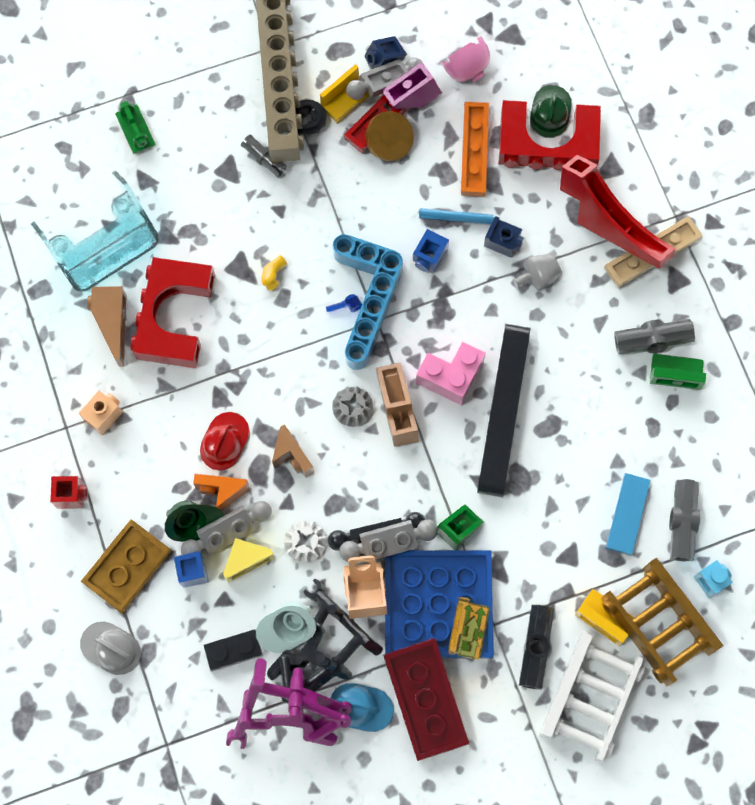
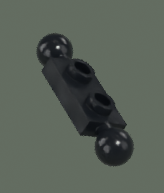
[327,512,425,551]

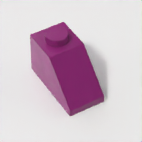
[382,62,442,109]

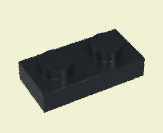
[203,629,263,672]

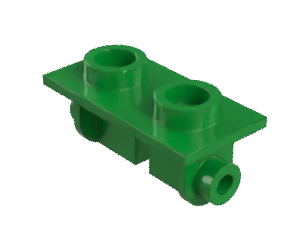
[115,101,156,154]

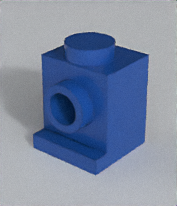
[412,229,449,272]

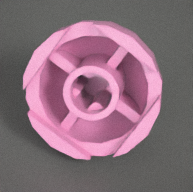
[441,36,491,83]

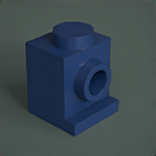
[484,216,524,258]

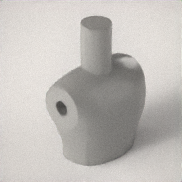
[513,253,562,291]

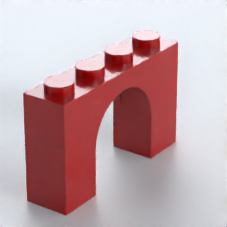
[498,100,601,171]
[130,257,215,369]

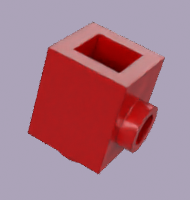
[50,476,88,509]

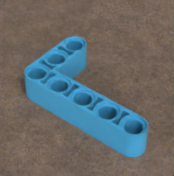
[333,234,403,370]

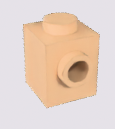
[78,390,123,436]

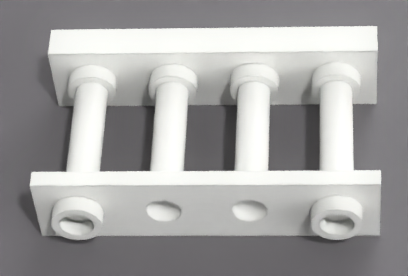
[539,632,645,762]

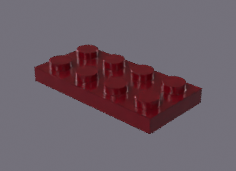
[383,637,470,761]

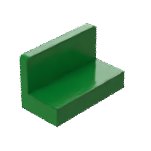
[649,354,706,390]

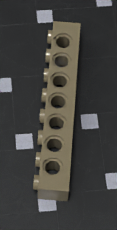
[256,0,304,163]

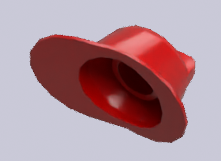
[200,412,250,471]

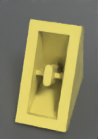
[223,538,276,583]

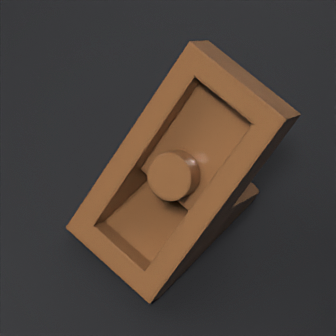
[272,424,314,478]

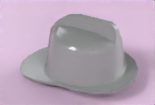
[80,621,141,675]

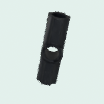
[518,604,555,690]

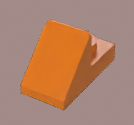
[193,473,249,511]

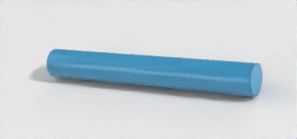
[419,208,494,224]

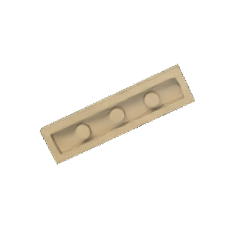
[604,216,703,288]

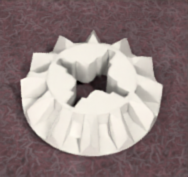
[284,520,326,563]

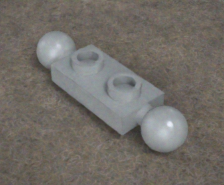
[346,57,424,100]
[181,501,272,556]
[339,520,438,562]

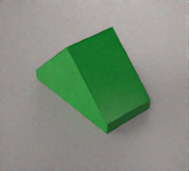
[437,504,484,550]

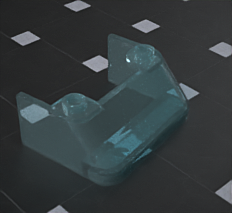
[30,170,159,292]

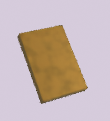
[80,519,173,614]

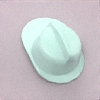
[256,602,316,653]

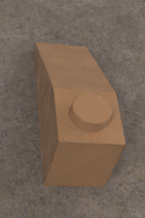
[87,286,127,367]

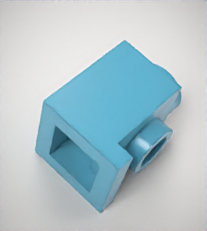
[693,560,733,599]

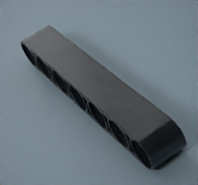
[477,323,531,498]

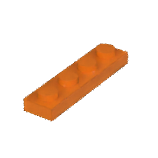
[461,102,489,197]

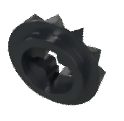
[296,99,327,137]

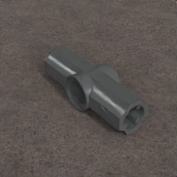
[614,319,695,354]
[669,479,700,562]

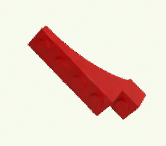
[560,154,676,269]

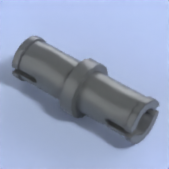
[241,134,287,178]

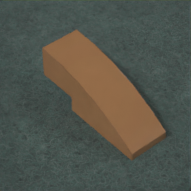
[376,362,419,447]

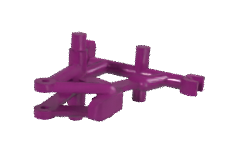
[226,658,351,749]

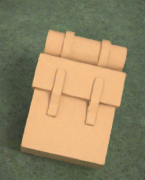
[343,556,387,619]

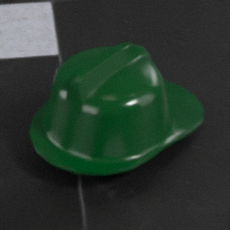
[530,85,572,138]
[164,500,224,542]

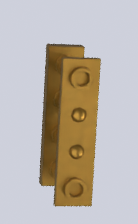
[601,557,724,687]

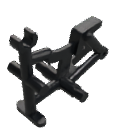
[267,579,383,704]

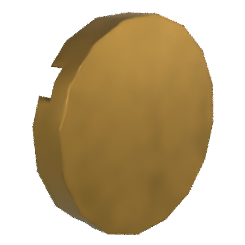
[365,111,414,161]

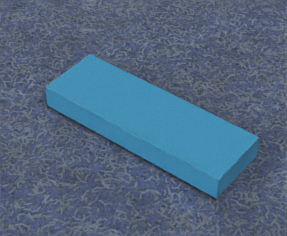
[605,473,651,556]

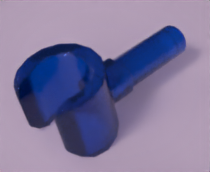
[326,294,362,312]

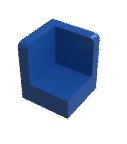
[174,551,209,588]

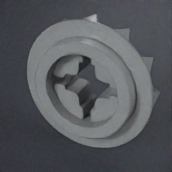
[332,386,373,427]

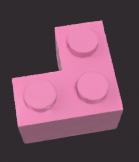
[416,342,486,406]

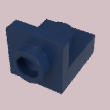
[364,36,407,69]

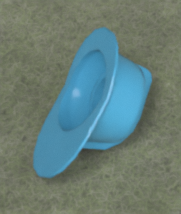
[330,683,393,732]

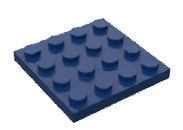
[385,550,494,659]

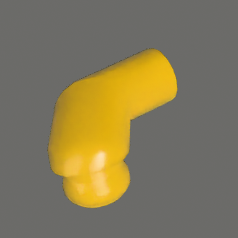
[261,255,288,291]

